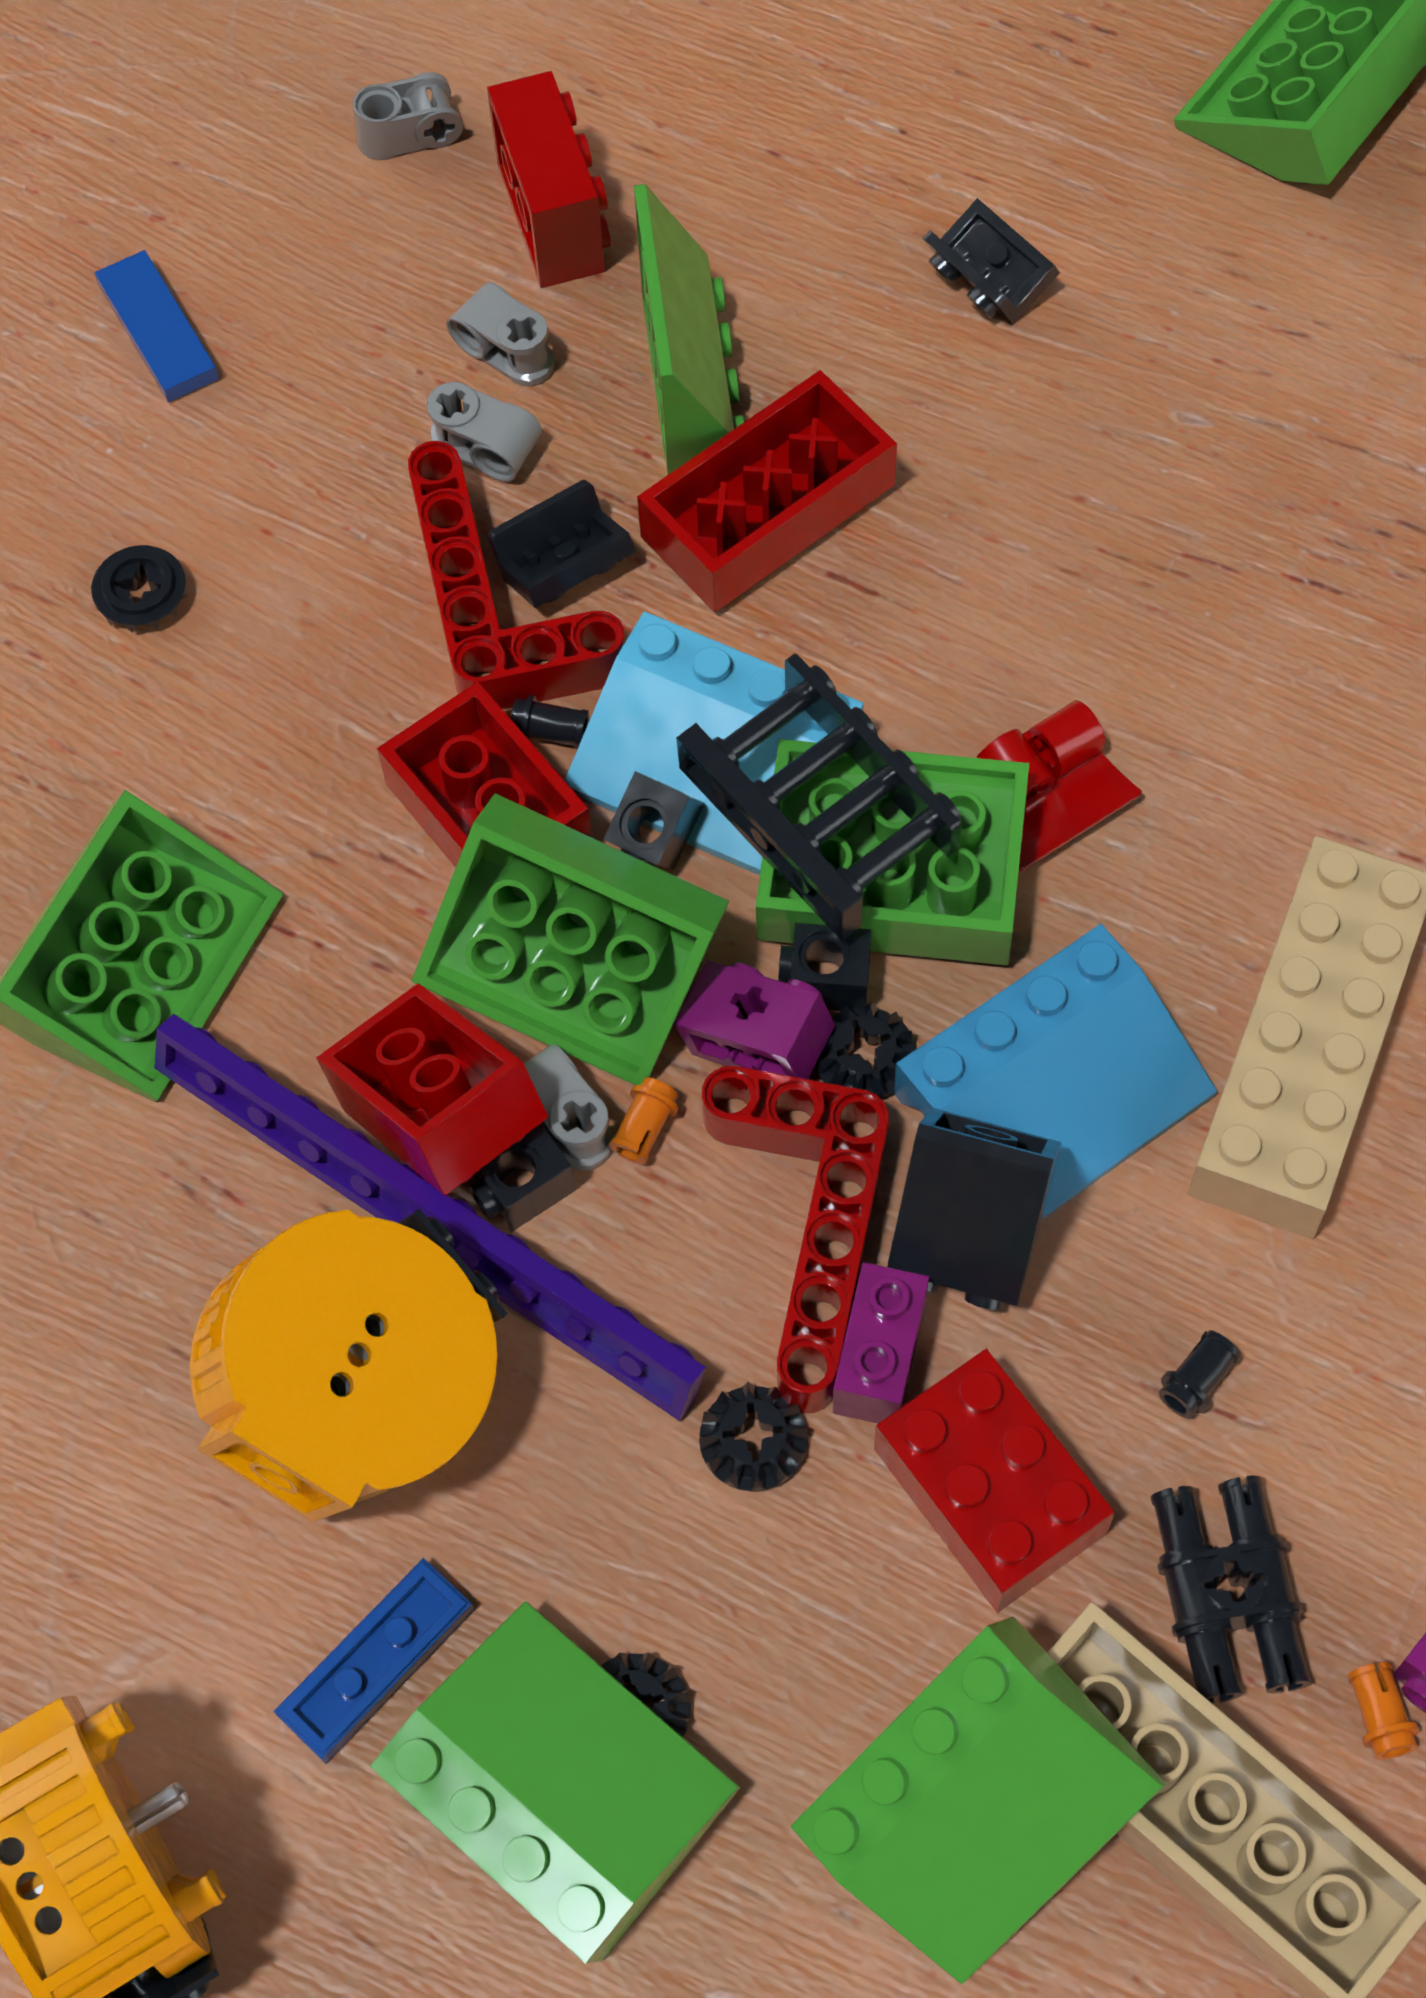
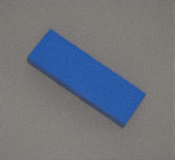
[94,250,219,403]
[273,1558,475,1764]

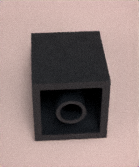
[887,1108,1061,1310]

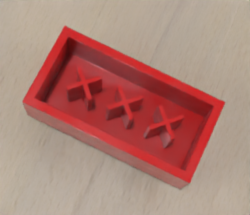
[637,370,897,613]

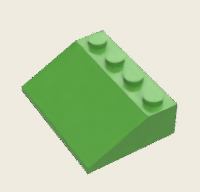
[1173,0,1426,185]
[634,184,744,475]
[755,739,1029,966]
[0,790,284,1102]
[411,793,729,1085]
[370,1601,741,1964]
[790,1616,1166,1984]

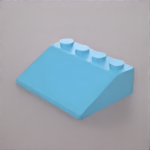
[564,611,864,875]

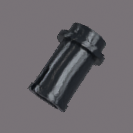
[510,694,589,748]
[1158,1330,1240,1418]

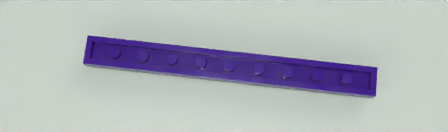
[154,1014,706,1421]

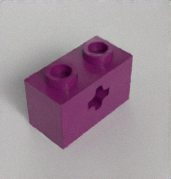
[674,960,835,1079]
[833,1262,929,1424]

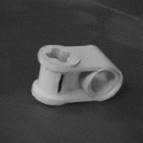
[353,72,463,160]
[446,282,555,386]
[427,382,542,482]
[524,1044,612,1171]

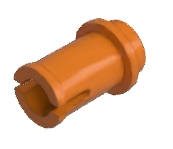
[608,1077,679,1165]
[1347,1662,1420,1760]

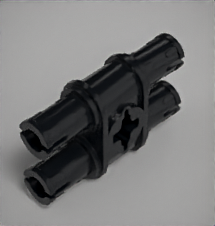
[1150,1475,1312,1704]

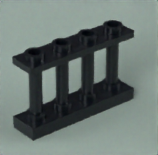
[676,653,962,941]

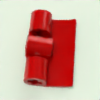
[976,700,1142,874]

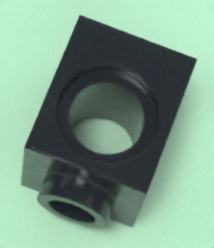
[603,771,705,870]
[778,923,871,1011]
[469,1124,576,1232]

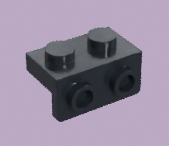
[922,198,1060,325]
[487,479,635,608]

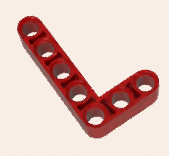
[408,441,625,710]
[702,1066,889,1413]

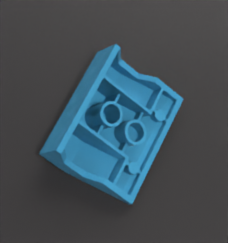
[894,924,1218,1220]

